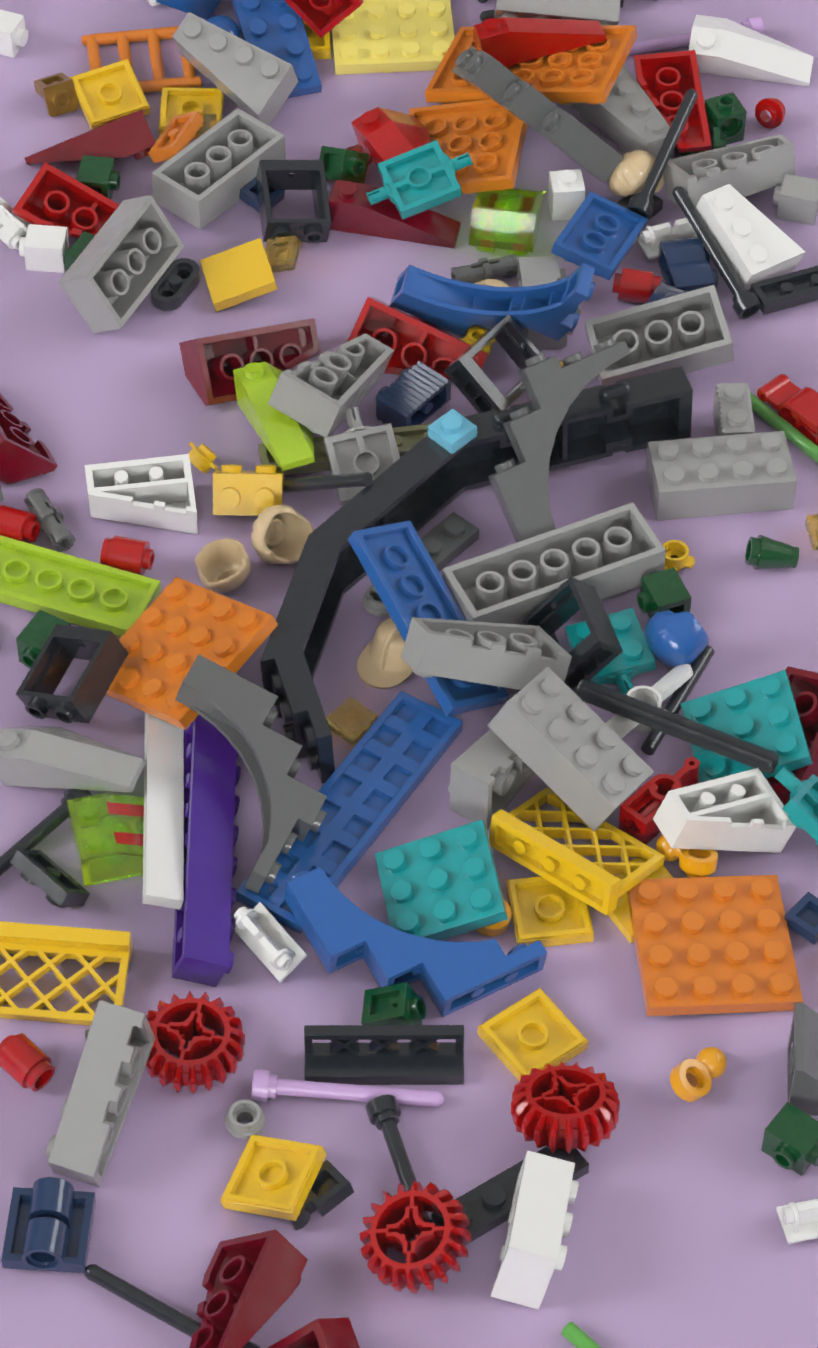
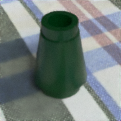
[745,535,799,569]

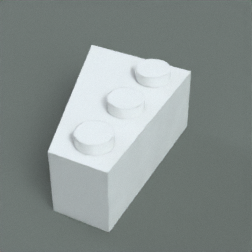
[696,184,805,290]
[85,454,198,535]
[653,768,796,853]
[490,1150,579,1310]

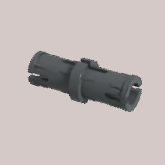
[451,254,518,284]
[24,488,76,552]

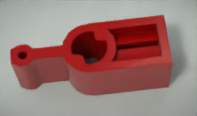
[757,374,818,446]
[618,757,700,845]

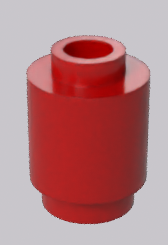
[612,267,661,304]
[0,505,40,544]
[100,535,155,576]
[0,1033,55,1091]

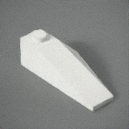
[689,15,814,87]

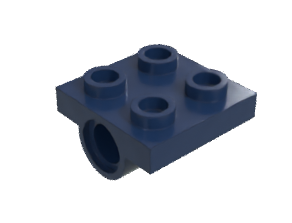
[1,1177,96,1273]

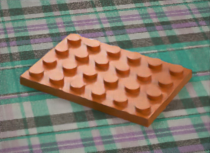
[425,25,637,105]

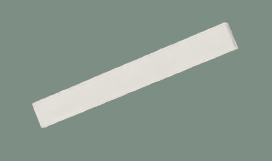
[143,712,184,909]

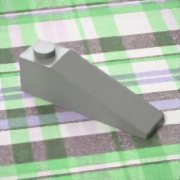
[0,726,145,792]

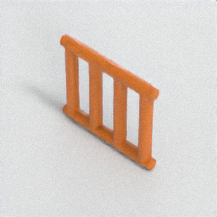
[81,26,202,93]

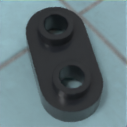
[151,258,200,311]

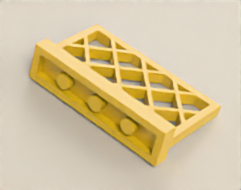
[489,787,665,916]
[0,921,134,1026]

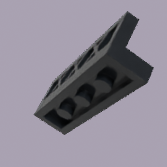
[304,1025,464,1085]

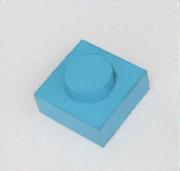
[427,408,477,454]

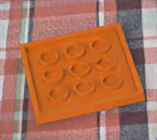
[409,99,528,194]
[105,577,278,730]
[626,874,803,1016]

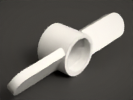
[605,664,693,739]

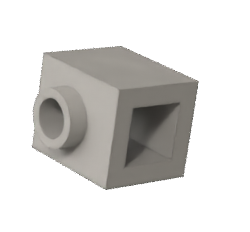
[772,174,818,225]

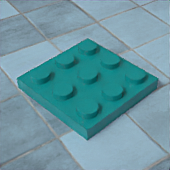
[680,670,813,782]
[374,819,508,940]

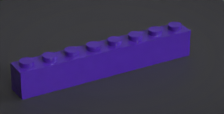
[172,714,241,987]

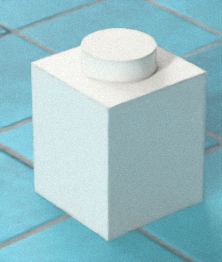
[0,9,28,58]
[548,169,586,221]
[19,224,69,273]

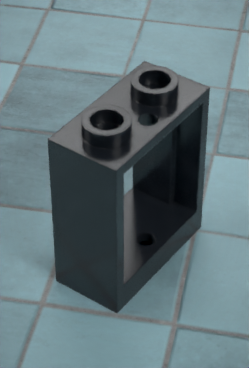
[256,160,331,244]
[443,315,542,413]
[522,577,623,693]
[16,624,128,724]

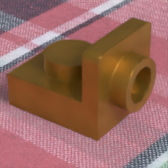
[33,72,79,117]

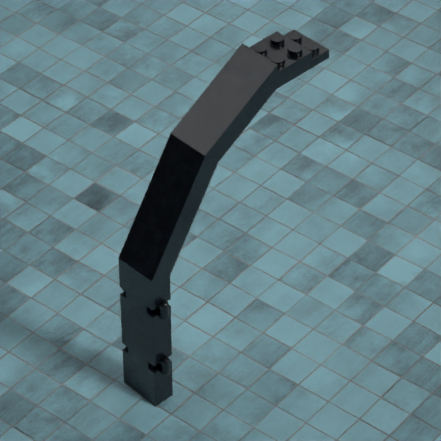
[260,366,693,784]

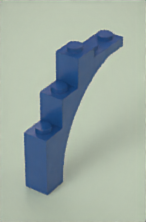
[390,263,595,341]

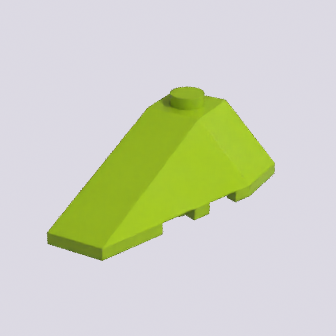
[233,361,315,471]

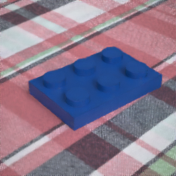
[551,191,648,280]

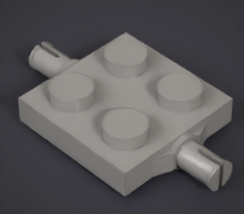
[324,407,400,506]

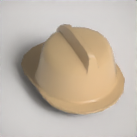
[357,618,413,689]

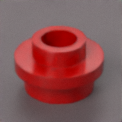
[755,97,786,129]

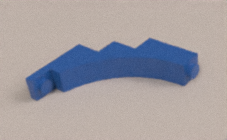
[285,867,547,1018]

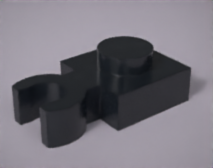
[289,1160,354,1231]

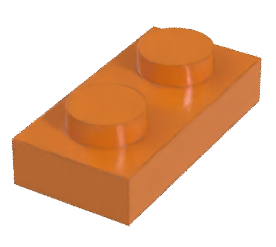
[148,111,204,163]

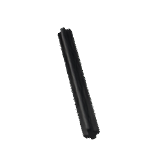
[576,679,779,774]

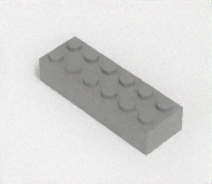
[442,502,666,625]

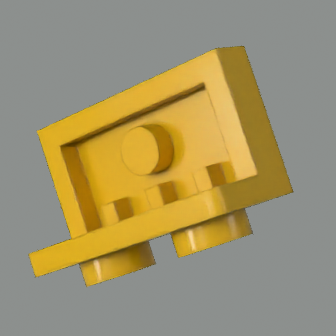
[213,464,284,516]

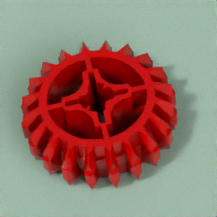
[145,990,245,1094]
[511,1061,620,1154]
[359,1180,472,1294]

